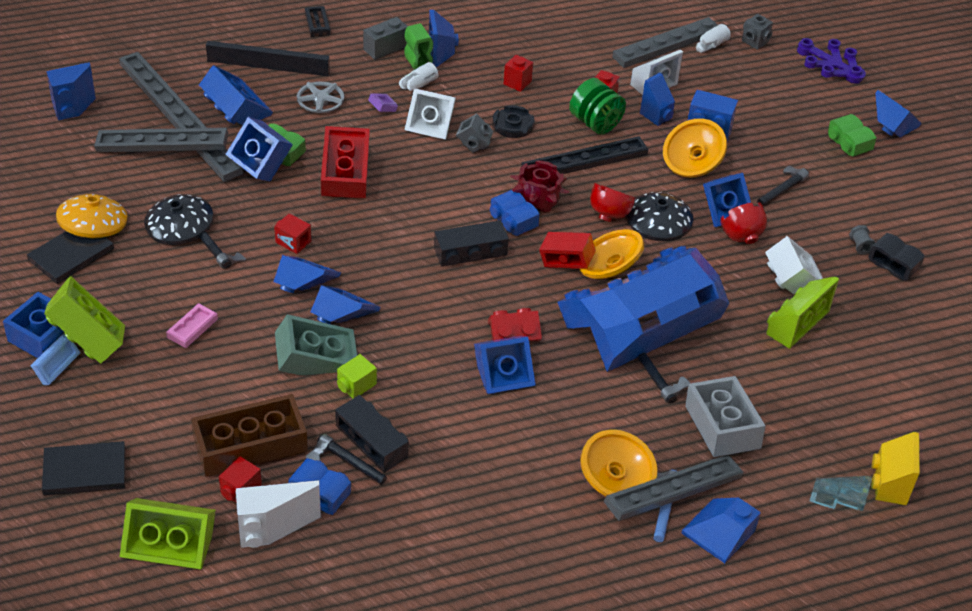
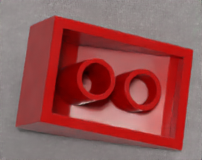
[321,126,370,198]

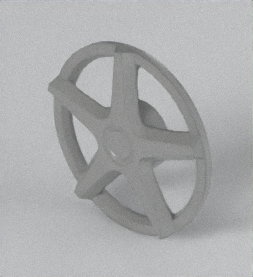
[297,82,344,113]

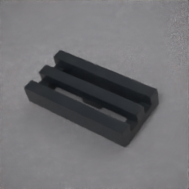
[305,6,331,37]

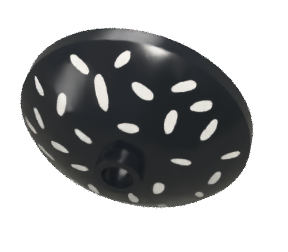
[626,192,693,241]
[144,194,214,245]

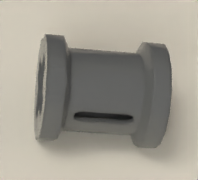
[849,225,876,255]

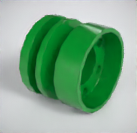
[569,78,626,135]

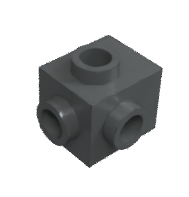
[742,14,773,50]
[456,114,493,153]

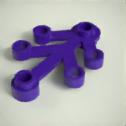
[797,38,866,84]

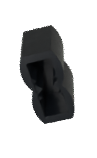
[868,233,925,281]

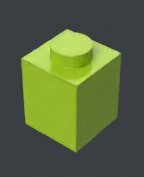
[337,354,377,398]

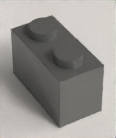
[363,17,407,60]

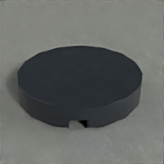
[492,105,534,138]

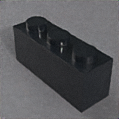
[434,220,509,267]
[335,395,409,473]

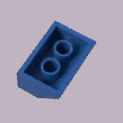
[199,65,273,125]

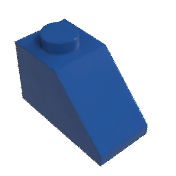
[640,72,675,126]

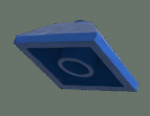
[429,10,459,67]
[875,90,922,138]
[703,173,751,227]
[274,255,341,293]
[311,285,381,324]
[681,497,761,564]

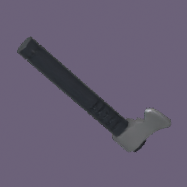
[757,166,809,206]
[200,232,246,269]
[637,352,691,403]
[306,434,387,485]

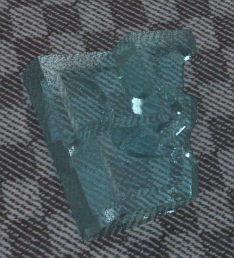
[809,476,872,512]

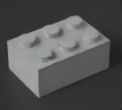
[685,376,765,457]

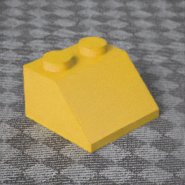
[871,432,919,505]

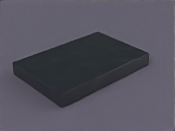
[27,231,114,284]
[42,441,126,495]

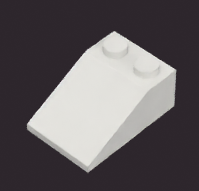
[236,480,321,548]

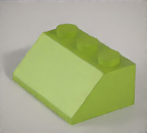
[44,276,125,364]
[766,277,839,349]
[120,498,216,569]

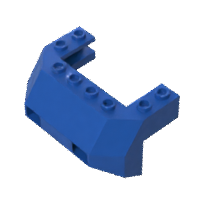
[558,246,729,372]

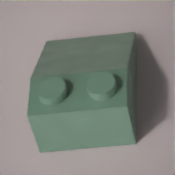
[275,314,357,376]

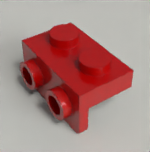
[488,308,542,342]

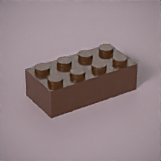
[191,394,308,477]

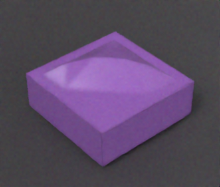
[368,93,398,112]

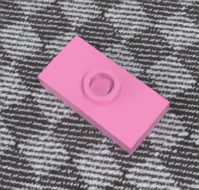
[166,303,218,348]

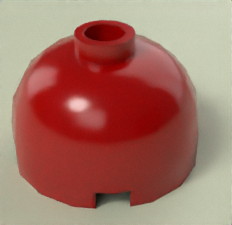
[590,183,636,222]
[720,203,767,244]

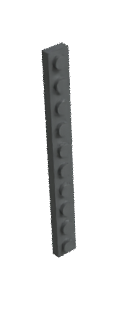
[119,52,243,182]

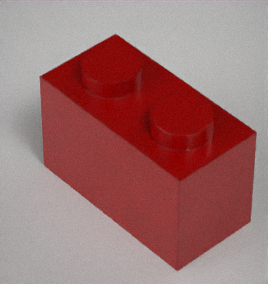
[539,232,596,269]

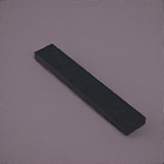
[206,41,330,77]
[521,136,649,174]

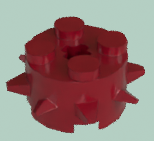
[510,161,569,212]

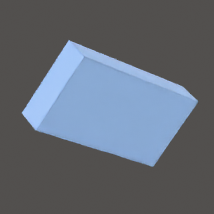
[31,333,81,385]

